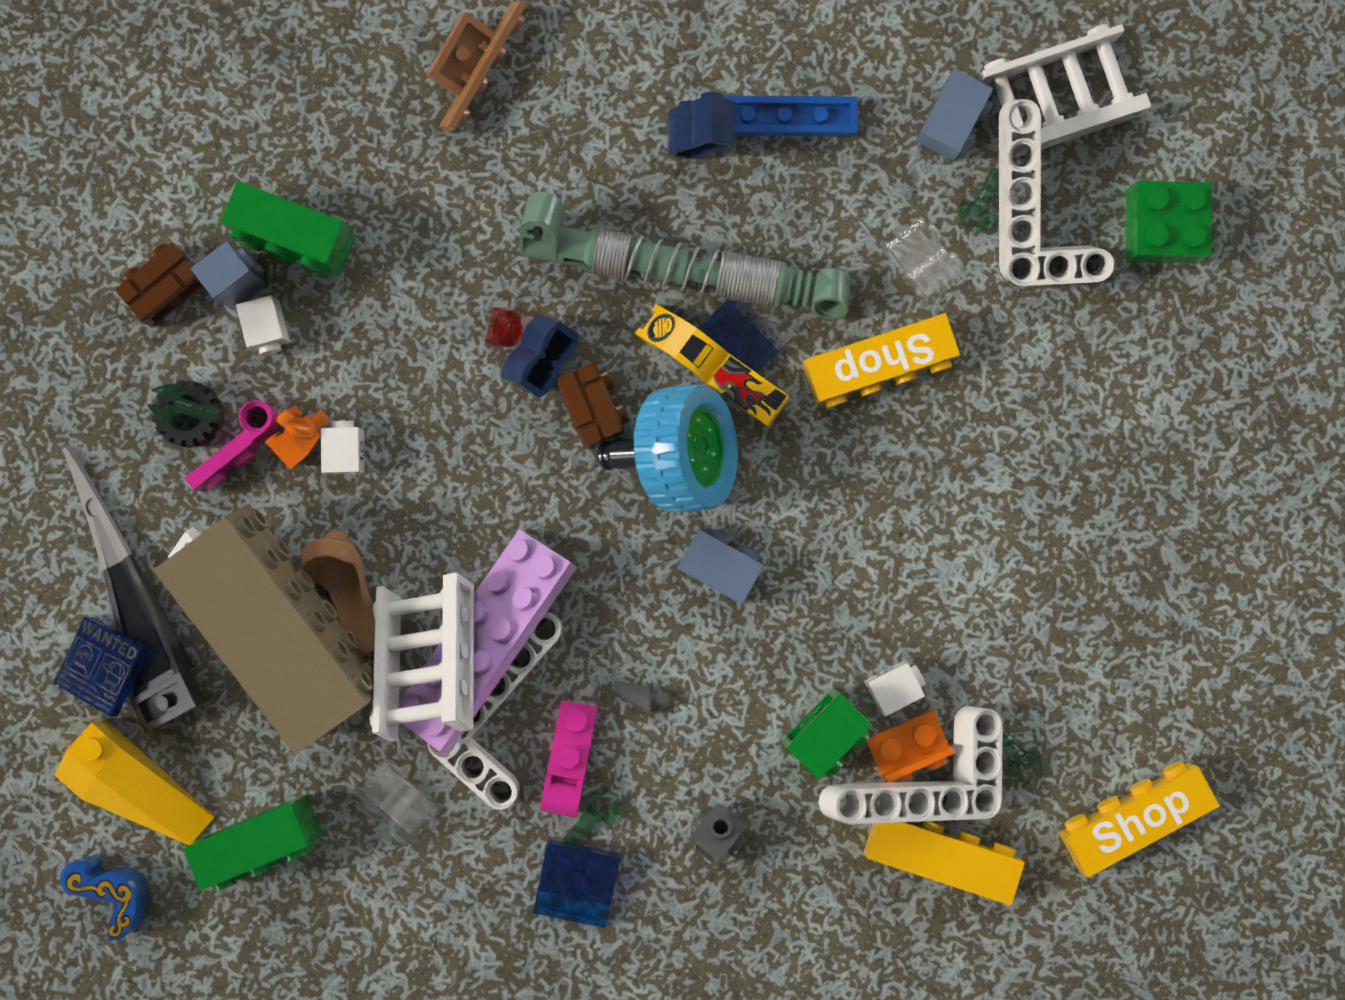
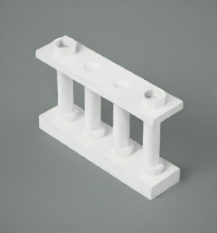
[977,24,1151,159]
[370,573,474,742]

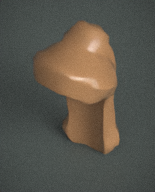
[300,530,375,656]

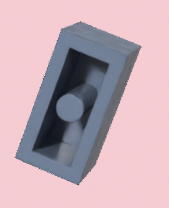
[916,68,994,161]
[190,241,267,310]
[677,527,764,605]

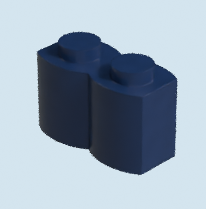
[668,92,734,159]
[501,314,579,398]

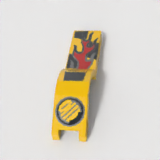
[635,304,790,428]

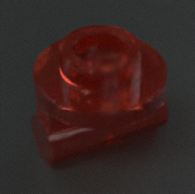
[484,307,522,347]

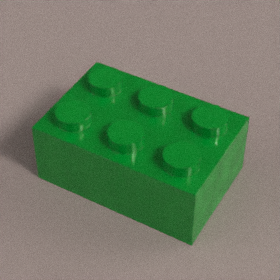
[220,181,356,279]
[183,794,323,893]

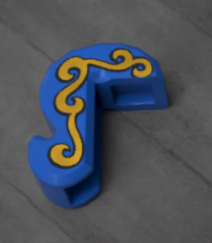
[60,856,150,941]

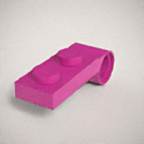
[184,400,279,492]
[540,700,598,818]

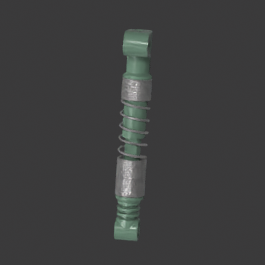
[519,192,852,320]

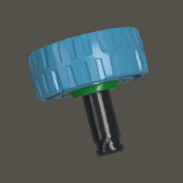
[597,384,738,512]

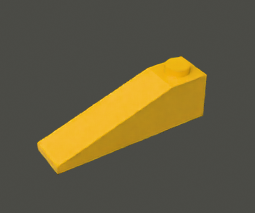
[55,719,215,845]

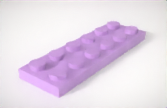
[399,530,577,756]

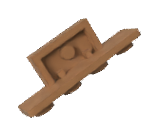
[426,0,526,131]

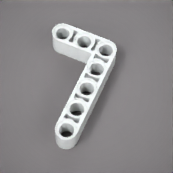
[999,99,1114,286]
[427,612,563,810]
[819,706,1003,824]

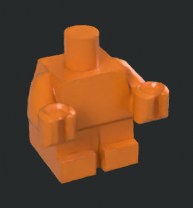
[265,405,330,470]

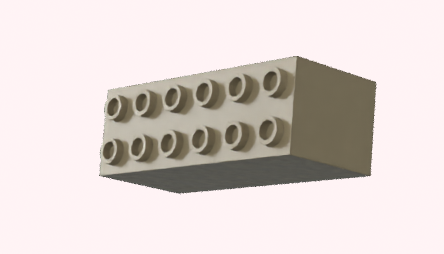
[153,504,374,755]

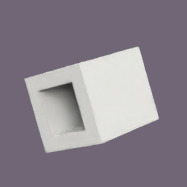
[236,295,290,356]
[321,421,365,475]
[864,661,926,716]

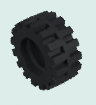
[151,380,224,448]

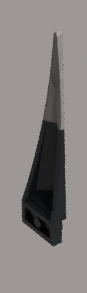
[63,446,205,733]

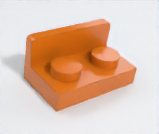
[866,709,955,783]

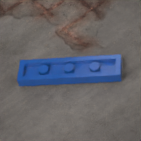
[723,95,858,137]

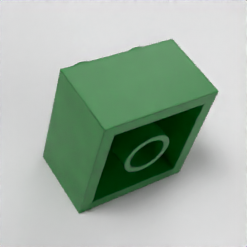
[1126,181,1211,264]
[781,688,873,780]

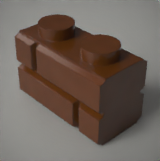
[115,242,203,327]
[555,362,629,450]

